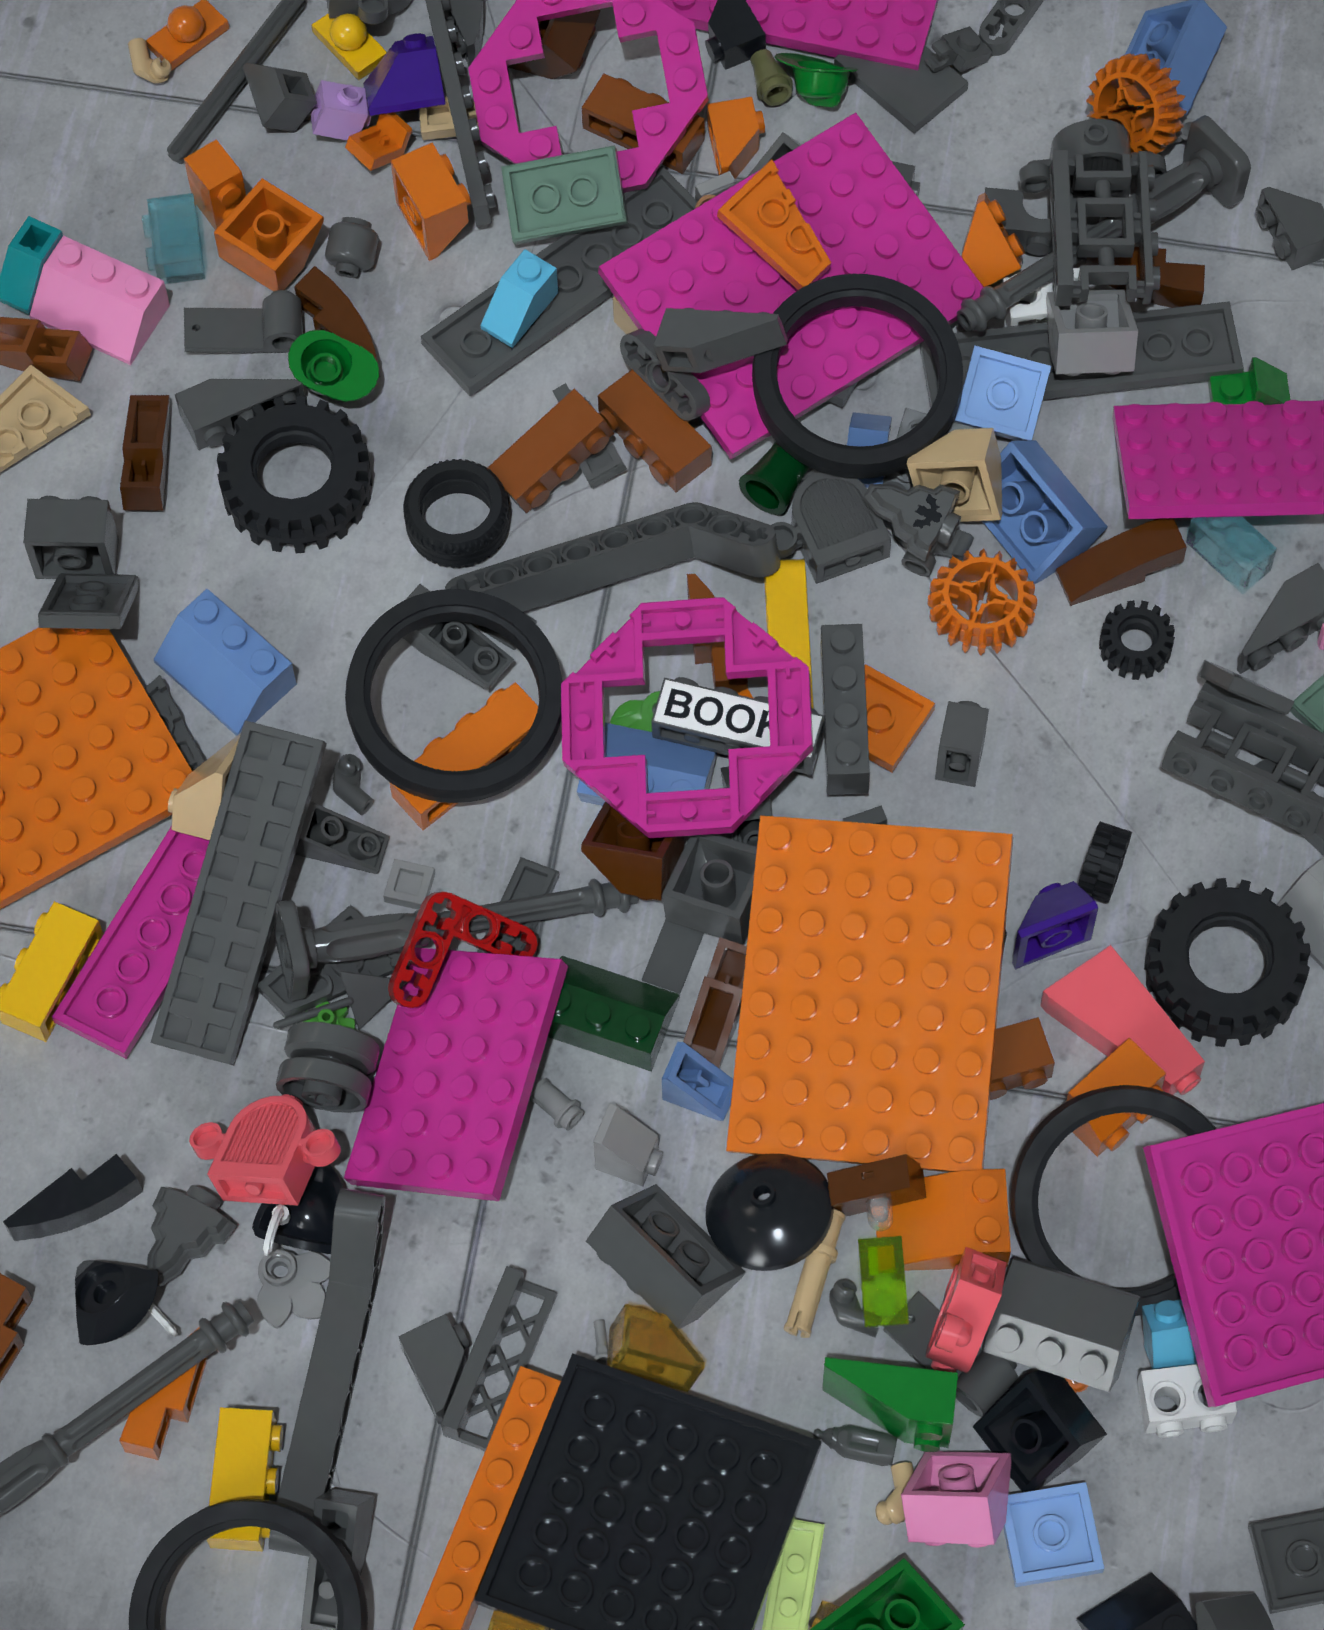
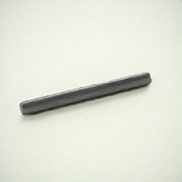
[167,0,306,164]

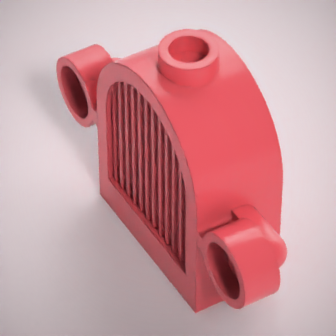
[189,1094,341,1206]
[925,1247,1007,1373]

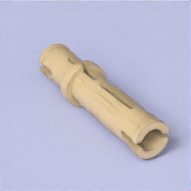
[784,1209,846,1338]

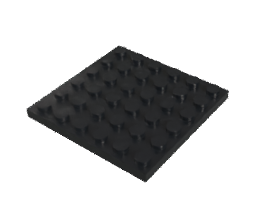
[475,1353,822,1630]

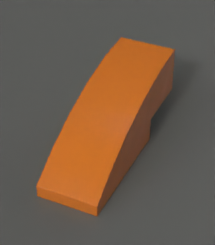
[119,1327,208,1460]

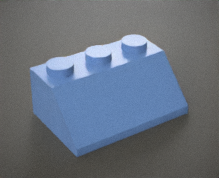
[1125,0,1227,116]
[982,440,1108,584]
[154,589,297,736]
[577,723,717,806]

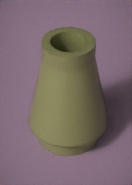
[750,49,793,106]

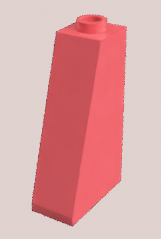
[1040,945,1205,1095]

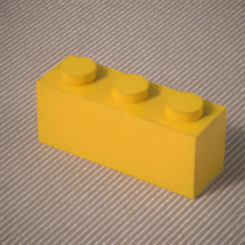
[0,901,103,1042]
[206,1407,283,1552]

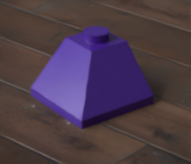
[363,33,445,116]
[1012,881,1098,969]

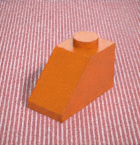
[707,97,765,179]

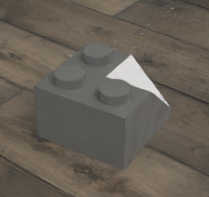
[23,496,119,579]
[662,834,757,945]

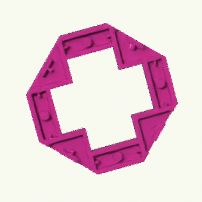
[468,0,709,193]
[561,597,813,838]

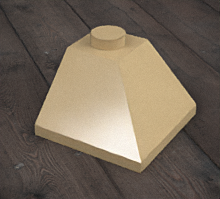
[907,428,1002,522]
[168,733,241,840]

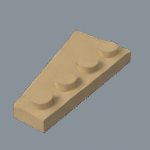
[0,365,91,472]

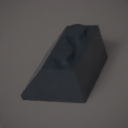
[973,1370,1107,1492]
[1076,1572,1198,1630]

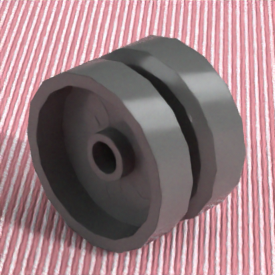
[276,1022,380,1113]

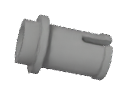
[529,1078,584,1131]

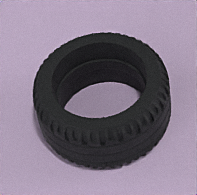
[403,459,510,568]

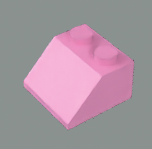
[901,1451,1011,1548]

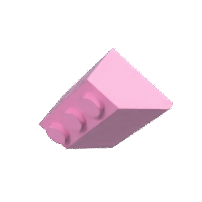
[29,235,170,365]

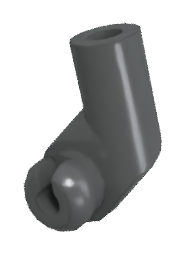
[333,754,374,815]
[829,1279,882,1337]

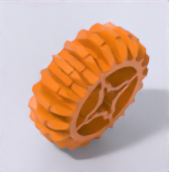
[1086,54,1187,154]
[927,548,1037,656]

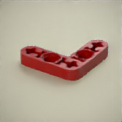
[388,891,538,1008]

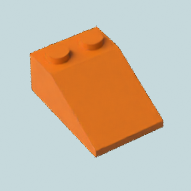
[875,1169,1011,1272]

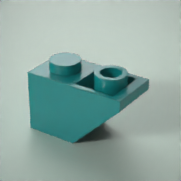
[0,216,63,315]

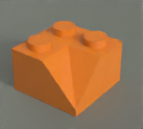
[391,142,471,261]
[214,178,324,292]
[1066,1037,1166,1157]

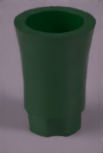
[739,441,810,515]

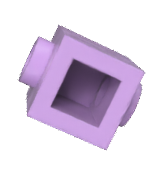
[310,80,371,140]

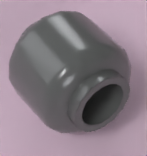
[325,217,379,277]

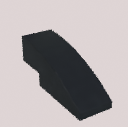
[3,1154,143,1241]

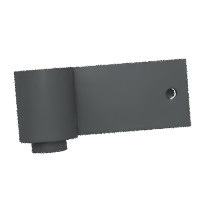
[184,290,303,353]
[883,1291,1018,1417]

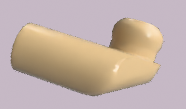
[128,38,171,84]
[875,1462,914,1525]

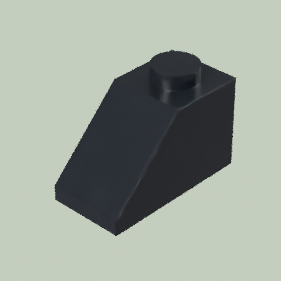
[705,0,766,70]

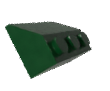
[548,956,680,1072]

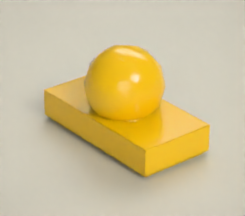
[311,13,387,80]

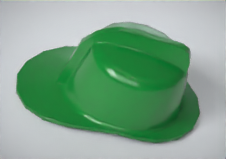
[775,53,858,107]
[288,330,379,402]

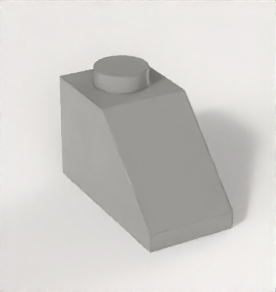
[593,1103,663,1187]

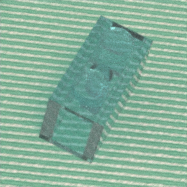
[142,193,205,284]
[1186,516,1277,595]

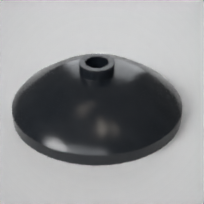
[705,1154,834,1271]

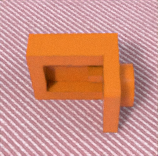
[345,112,412,171]

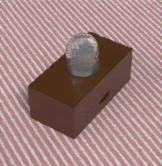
[827,1154,927,1231]

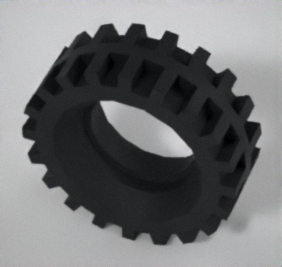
[217,396,372,553]
[1144,878,1311,1047]

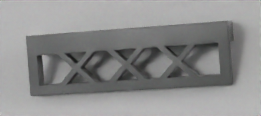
[441,1266,557,1451]

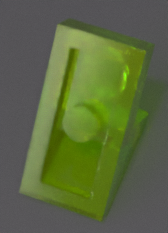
[858,1236,909,1328]

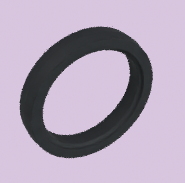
[752,274,963,479]
[345,589,563,803]
[1011,1085,1216,1316]
[129,1499,368,1630]

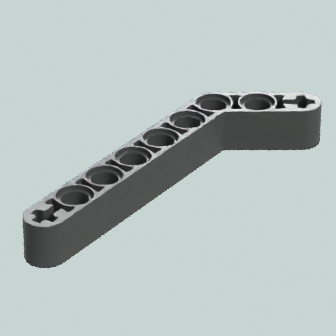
[445,502,780,627]
[268,1188,385,1557]

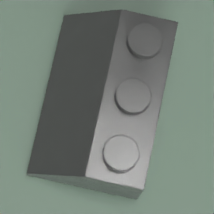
[586,1184,746,1331]
[983,1257,1141,1392]

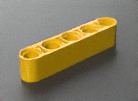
[764,559,813,708]

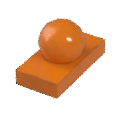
[146,0,230,71]

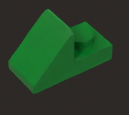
[1208,357,1290,405]

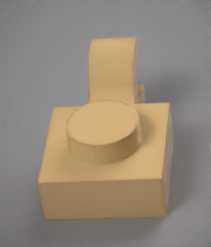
[419,96,479,140]

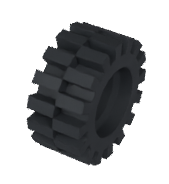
[1099,600,1175,680]
[1078,821,1132,903]

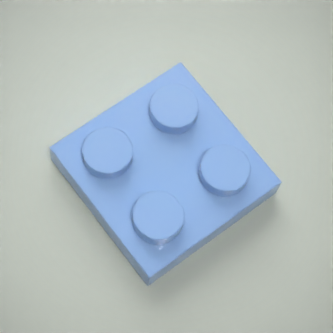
[954,346,1051,441]
[1003,1482,1104,1587]

